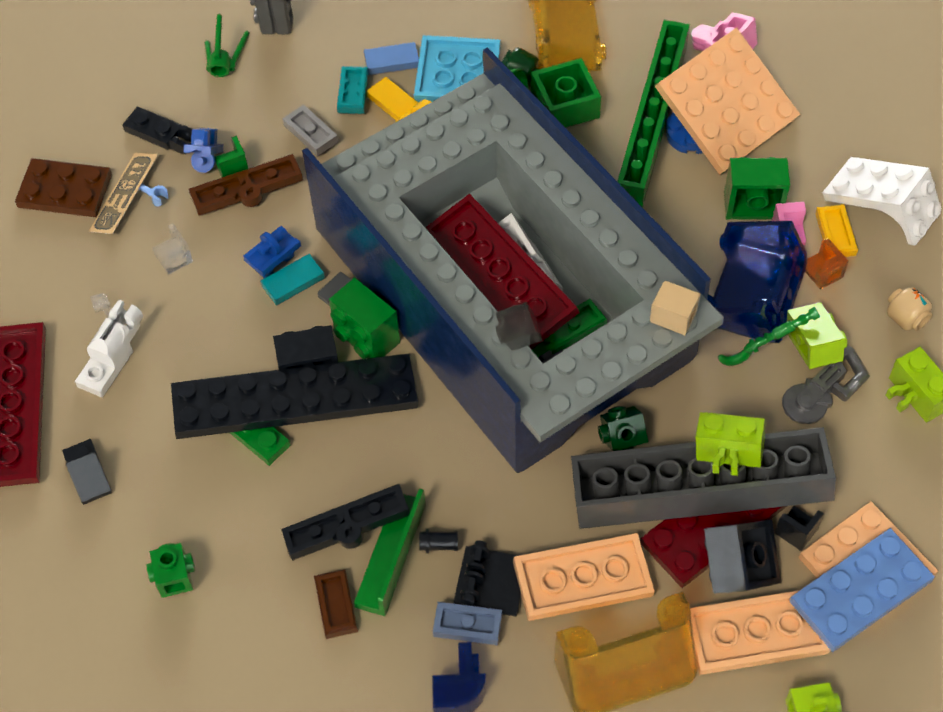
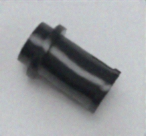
[419,528,458,554]

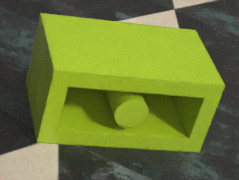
[787,302,847,369]

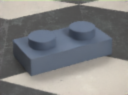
[433,602,502,645]

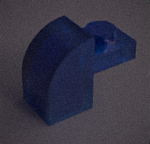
[432,642,487,712]

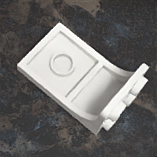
[822,157,941,246]

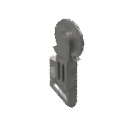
[782,345,870,424]

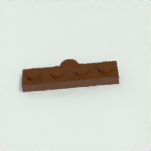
[189,154,303,216]

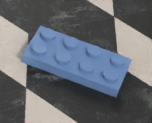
[789,528,935,652]

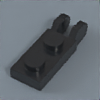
[122,106,192,155]

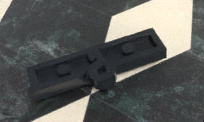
[281,484,410,561]

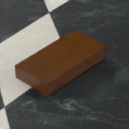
[314,569,358,639]

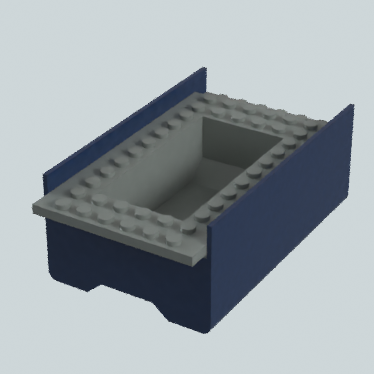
[302,47,724,473]

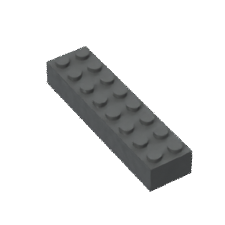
[571,427,836,529]

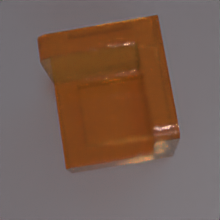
[801,238,848,290]

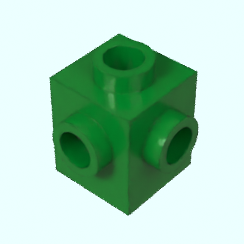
[146,543,195,598]

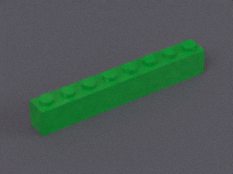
[617,20,690,208]

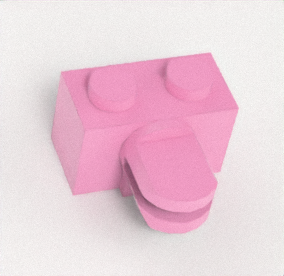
[692,12,757,51]

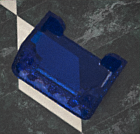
[707,221,807,343]

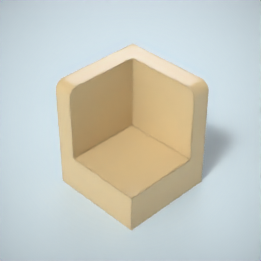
[650,281,700,335]

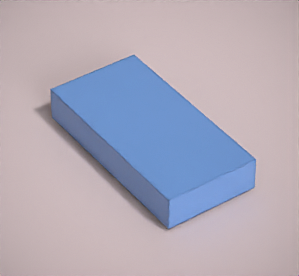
[364,42,419,75]

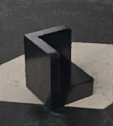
[775,506,824,551]

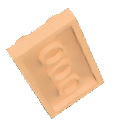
[513,533,655,621]
[684,590,830,675]

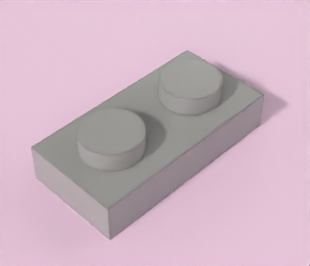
[283,104,338,156]

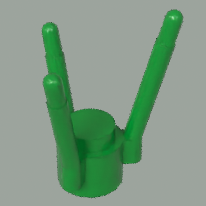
[205,14,249,77]

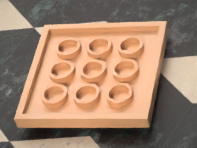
[654,27,801,175]

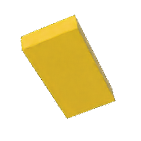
[366,77,418,121]
[815,205,858,259]

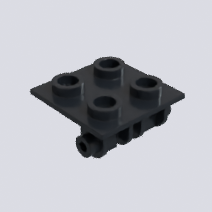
[453,540,521,617]

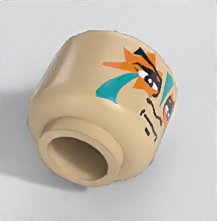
[887,287,933,331]

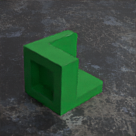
[215,135,248,178]

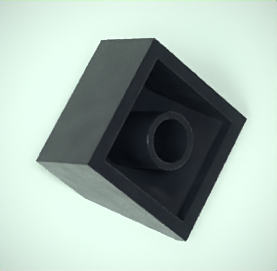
[704,519,781,594]

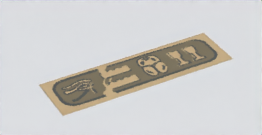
[88,153,158,234]

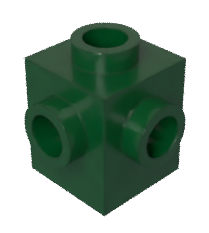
[598,406,648,451]

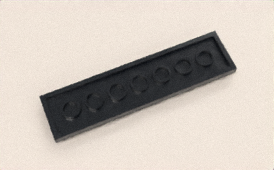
[171,354,418,439]

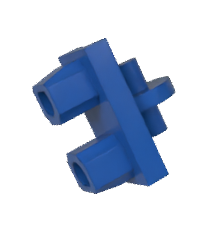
[184,128,224,173]
[243,226,301,278]

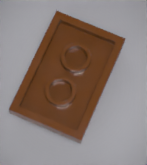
[15,158,112,218]

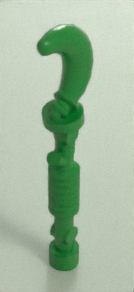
[718,307,820,366]

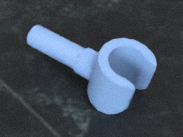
[139,184,168,207]

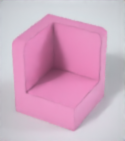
[772,202,806,248]

